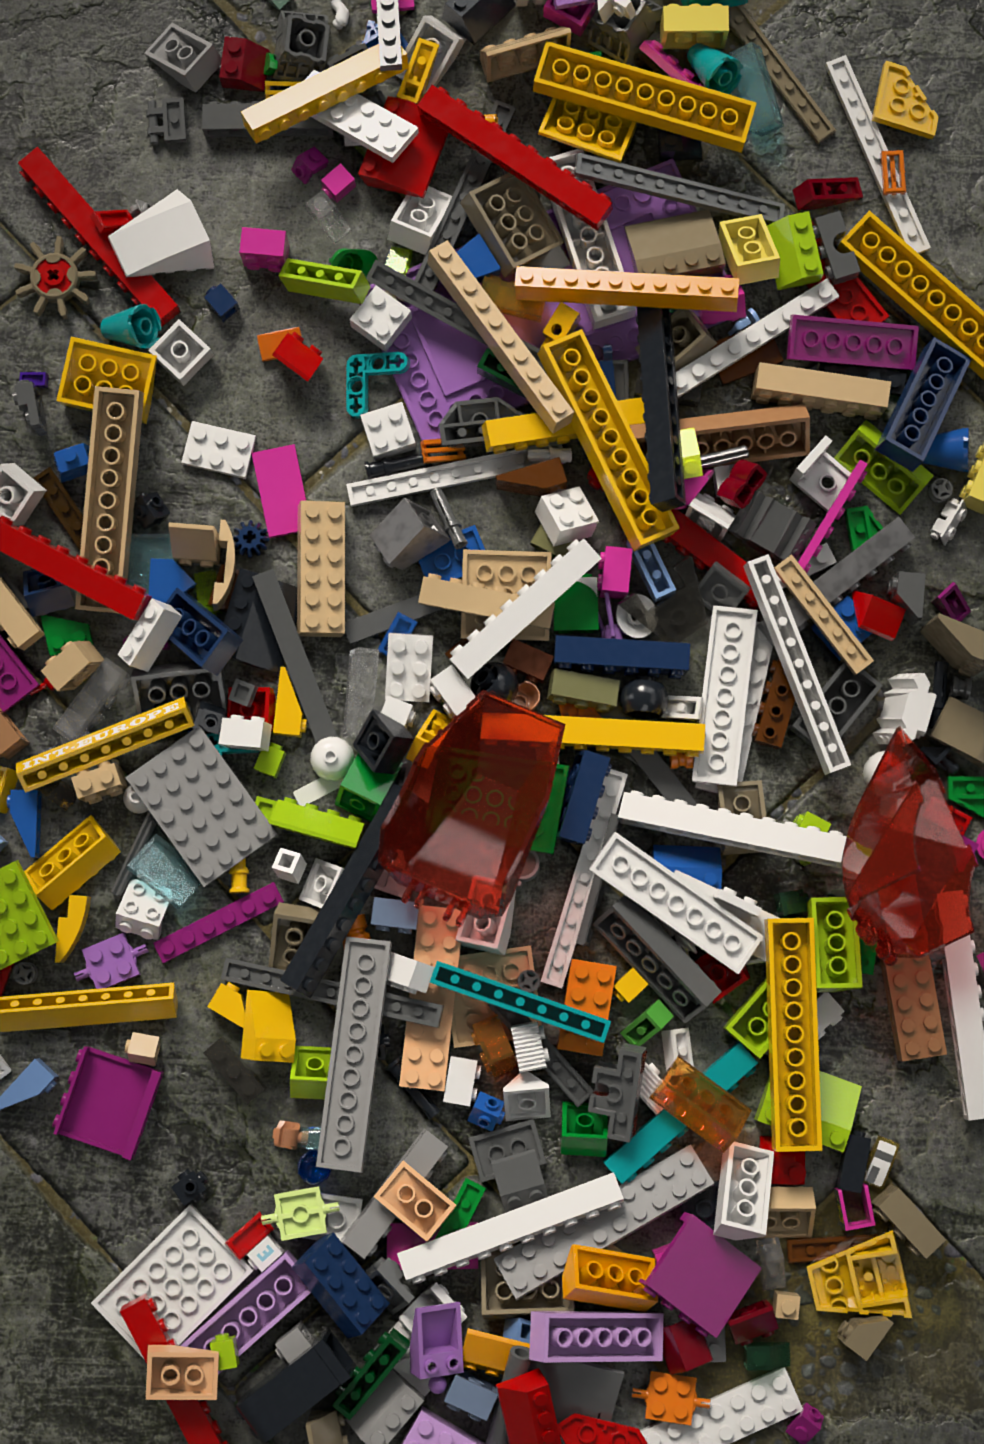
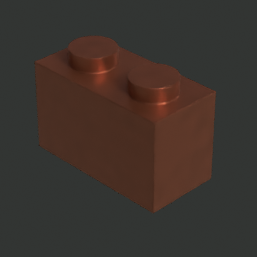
[503,639,554,684]

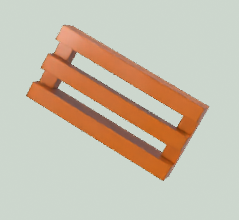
[880,150,906,196]
[420,439,466,463]

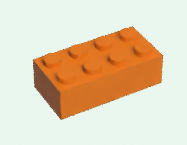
[557,959,617,1056]

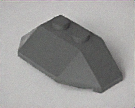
[438,397,524,448]

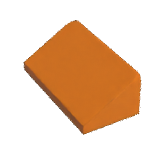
[257,327,302,362]

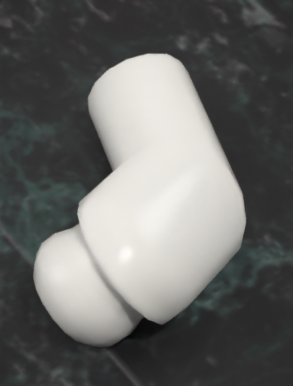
[330,0,350,30]

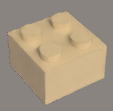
[41,641,106,691]

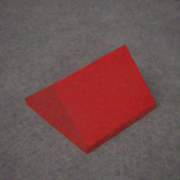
[852,591,906,641]

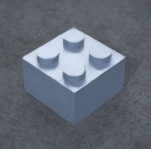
[371,897,420,934]
[444,1371,498,1421]

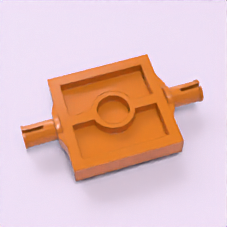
[632,1371,711,1426]

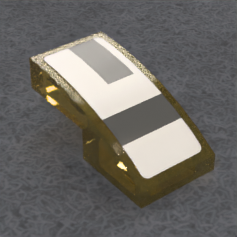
[864,1135,900,1189]

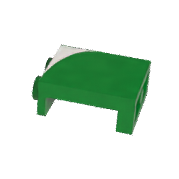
[553,574,599,634]

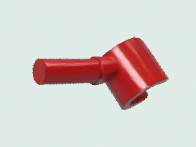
[30,678,55,696]

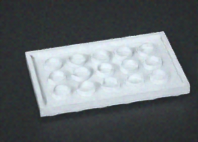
[91,1204,254,1360]

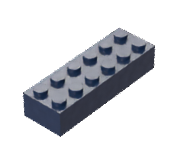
[875,337,971,472]
[553,635,690,679]

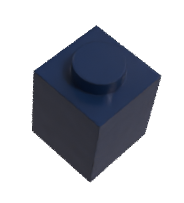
[204,283,240,323]

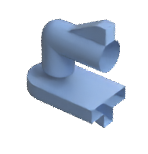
[728,308,760,336]

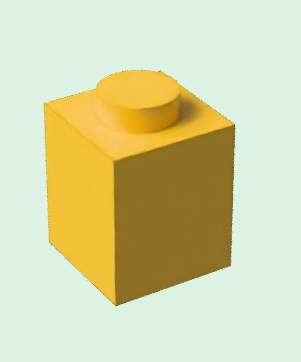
[612,968,648,1003]

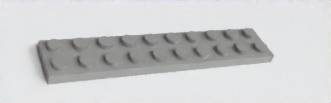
[316,937,392,1173]
[494,1144,714,1301]

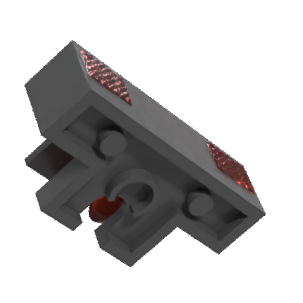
[588,1043,647,1142]

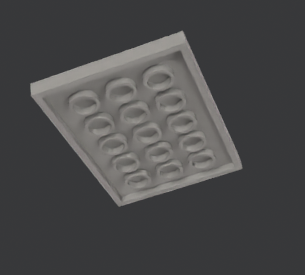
[125,726,278,887]

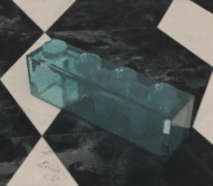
[729,42,784,137]

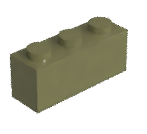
[547,668,620,713]

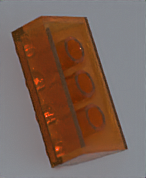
[649,1055,752,1153]

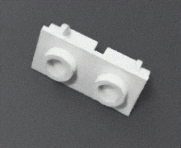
[930,498,967,545]

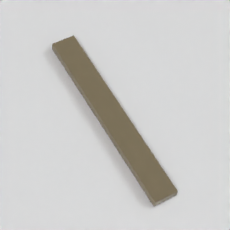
[729,5,836,145]

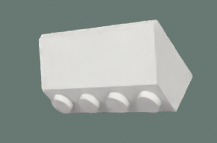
[713,1141,774,1240]

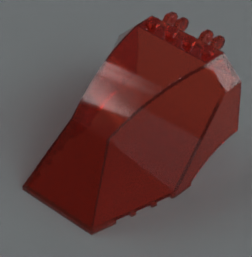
[378,690,566,928]
[842,726,979,966]

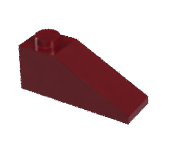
[793,177,863,210]

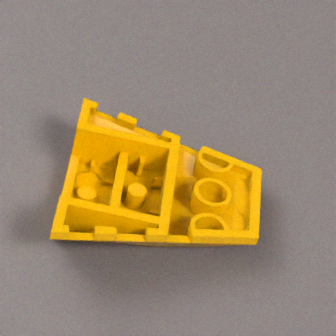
[807,1230,912,1318]

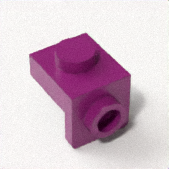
[291,146,329,184]
[786,1403,824,1444]

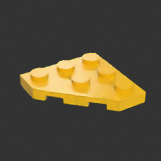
[871,61,939,140]

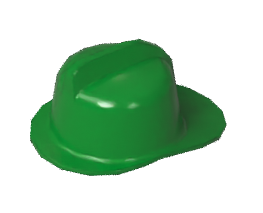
[329,248,378,281]

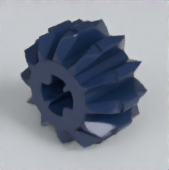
[232,520,270,558]

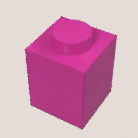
[321,163,356,203]

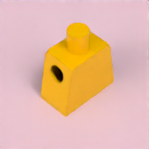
[540,302,581,349]

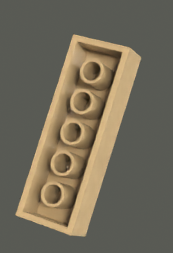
[751,362,891,420]
[297,500,345,637]

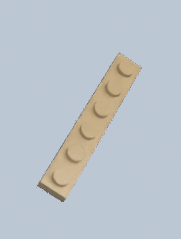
[774,554,874,675]

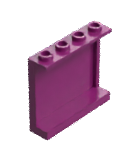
[52,1046,164,1160]
[638,1212,762,1338]

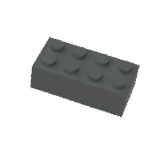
[789,661,883,750]

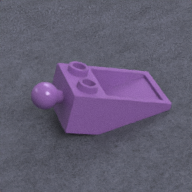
[409,1302,464,1394]

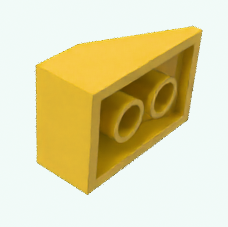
[241,990,296,1063]

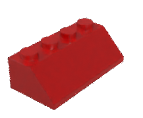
[496,1368,562,1444]

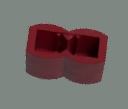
[717,459,767,509]

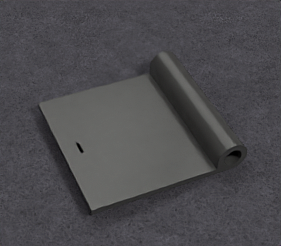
[486,1346,624,1444]

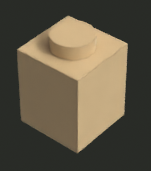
[125,1032,161,1066]
[772,1290,800,1320]

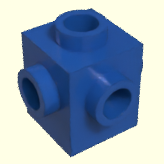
[467,1091,505,1131]

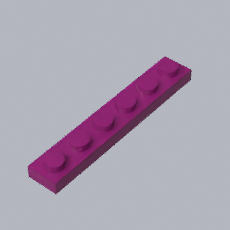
[153,882,284,963]

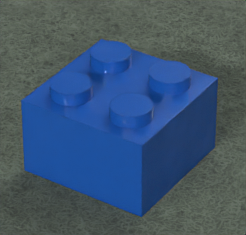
[811,596,872,661]

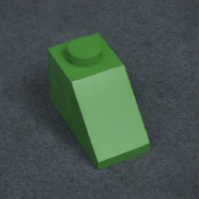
[620,999,674,1046]

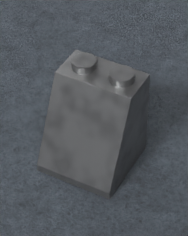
[369,498,451,570]

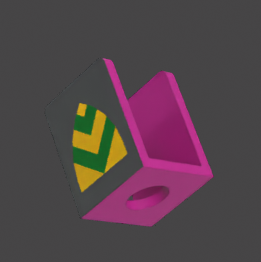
[834,1183,875,1231]

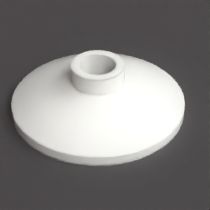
[616,594,658,638]

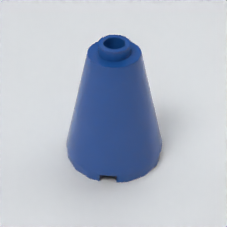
[923,428,969,472]

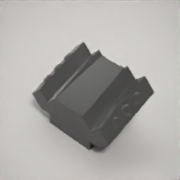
[587,0,663,65]
[272,10,330,82]
[728,490,817,562]

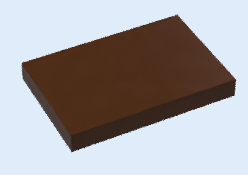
[708,332,784,386]

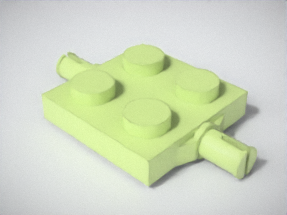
[261,1186,340,1241]

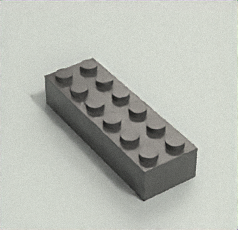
[593,895,722,1023]

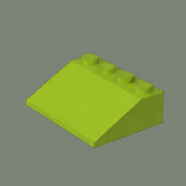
[754,1071,862,1153]

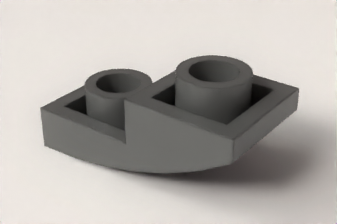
[523,245,571,269]

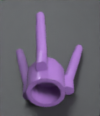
[598,592,626,639]

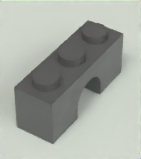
[812,211,861,286]

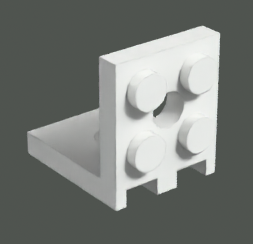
[790,435,851,512]

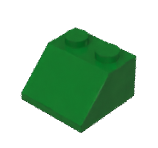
[560,1102,608,1157]

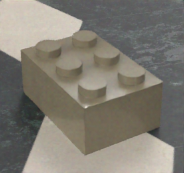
[871,1184,946,1259]

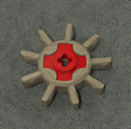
[14,236,98,319]

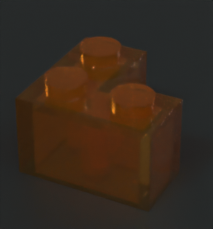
[471,1014,518,1077]

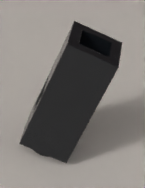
[835,1130,871,1193]

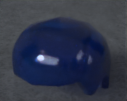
[297,1150,332,1185]

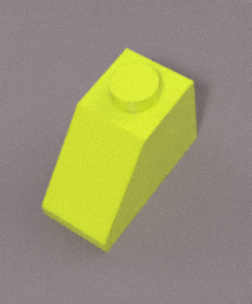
[680,427,703,479]

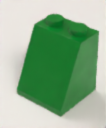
[335,753,403,823]

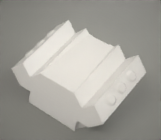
[872,673,937,745]

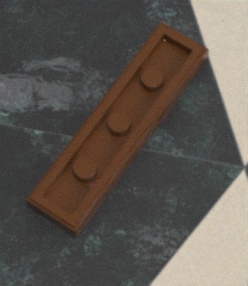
[786,1234,878,1263]

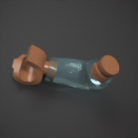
[272,1120,321,1150]

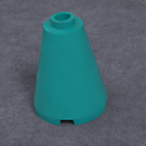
[687,43,743,94]
[100,304,161,349]

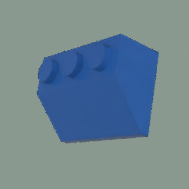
[653,845,722,889]

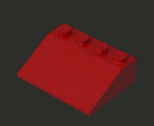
[358,96,448,199]

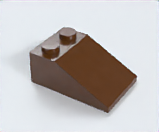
[495,457,567,497]

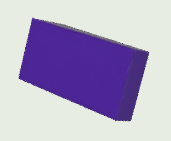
[19,372,49,388]

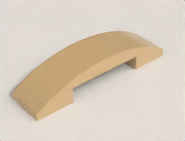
[213,520,236,611]

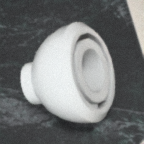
[123,785,148,814]

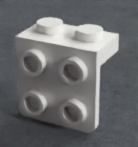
[115,879,173,941]
[399,1282,467,1334]

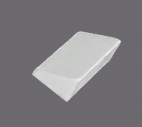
[661,1028,694,1076]

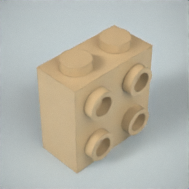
[71,761,128,804]

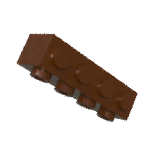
[751,657,795,750]

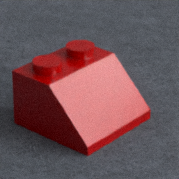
[272,331,324,381]

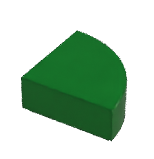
[264,53,278,76]

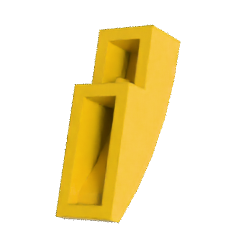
[55,895,91,963]

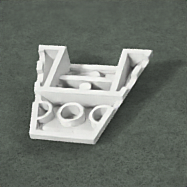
[108,189,214,277]

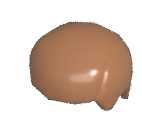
[507,681,540,714]

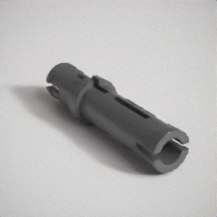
[430,487,468,549]

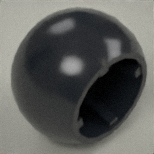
[470,662,518,710]
[620,676,669,719]

